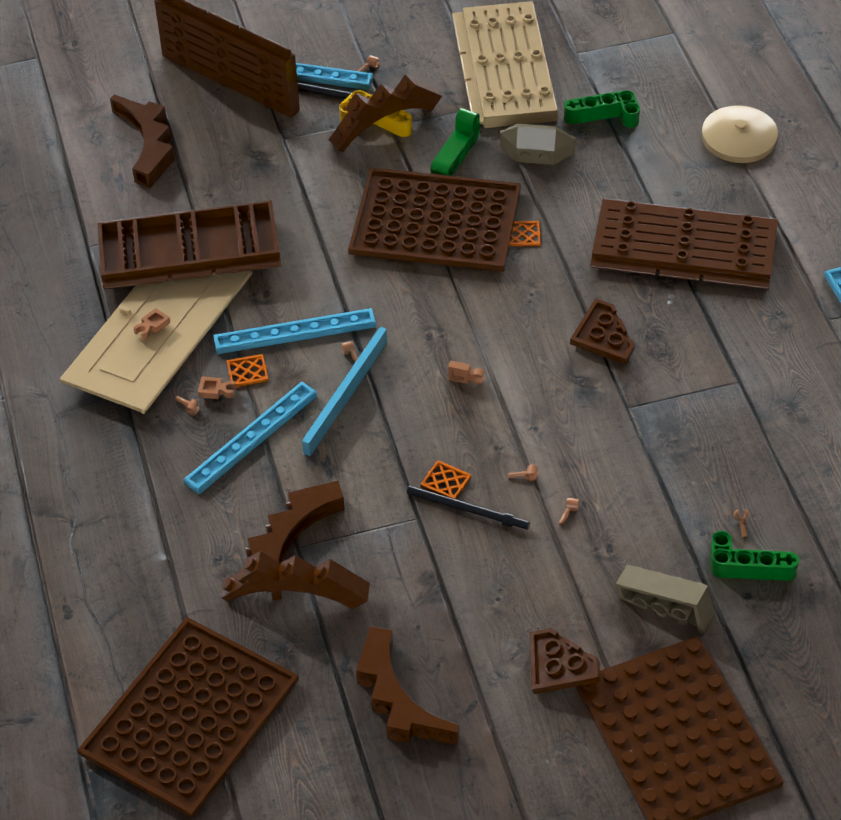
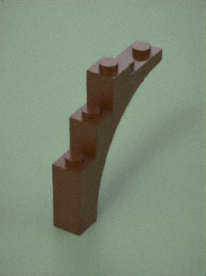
[329,74,442,152]
[110,94,175,188]
[245,481,345,600]
[221,551,370,609]
[356,626,460,744]

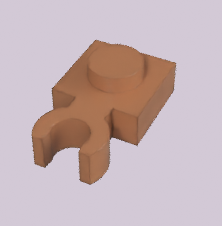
[134,308,171,340]
[448,360,484,385]
[198,376,236,399]

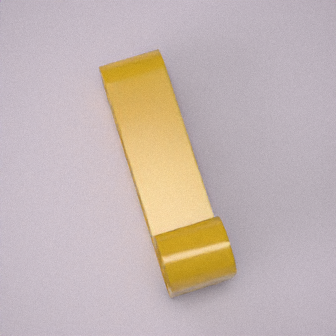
[339,90,413,137]

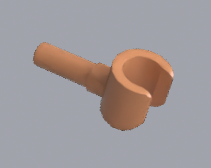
[358,56,380,72]
[342,342,358,362]
[175,396,200,416]
[508,464,539,481]
[559,498,579,526]
[733,509,749,538]

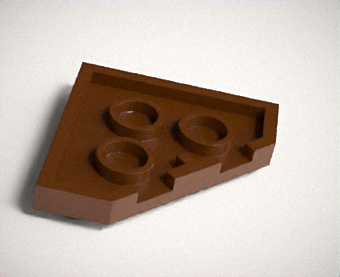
[570,298,635,364]
[529,628,601,694]

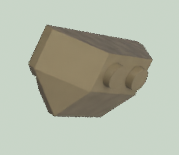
[500,124,576,165]

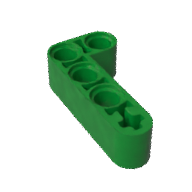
[564,90,640,128]
[430,108,480,176]
[710,531,799,581]

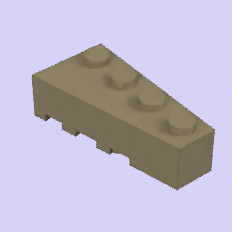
[616,565,715,635]

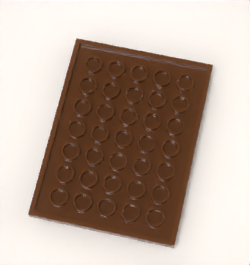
[348,167,521,272]
[77,617,299,819]
[576,635,784,820]

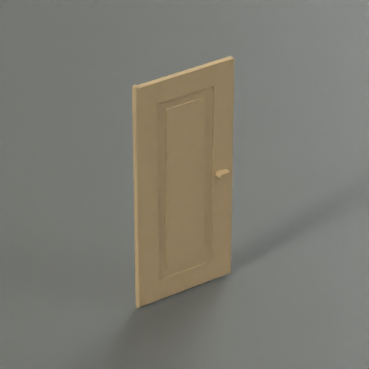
[60,271,252,414]

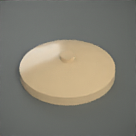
[702,106,778,163]

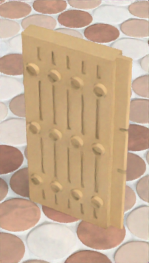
[452,1,558,128]

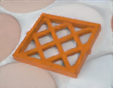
[509,221,541,246]
[226,354,269,387]
[420,460,471,499]

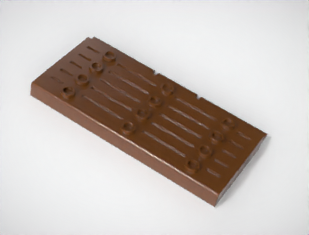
[154,0,300,118]
[590,198,778,289]
[97,200,282,290]

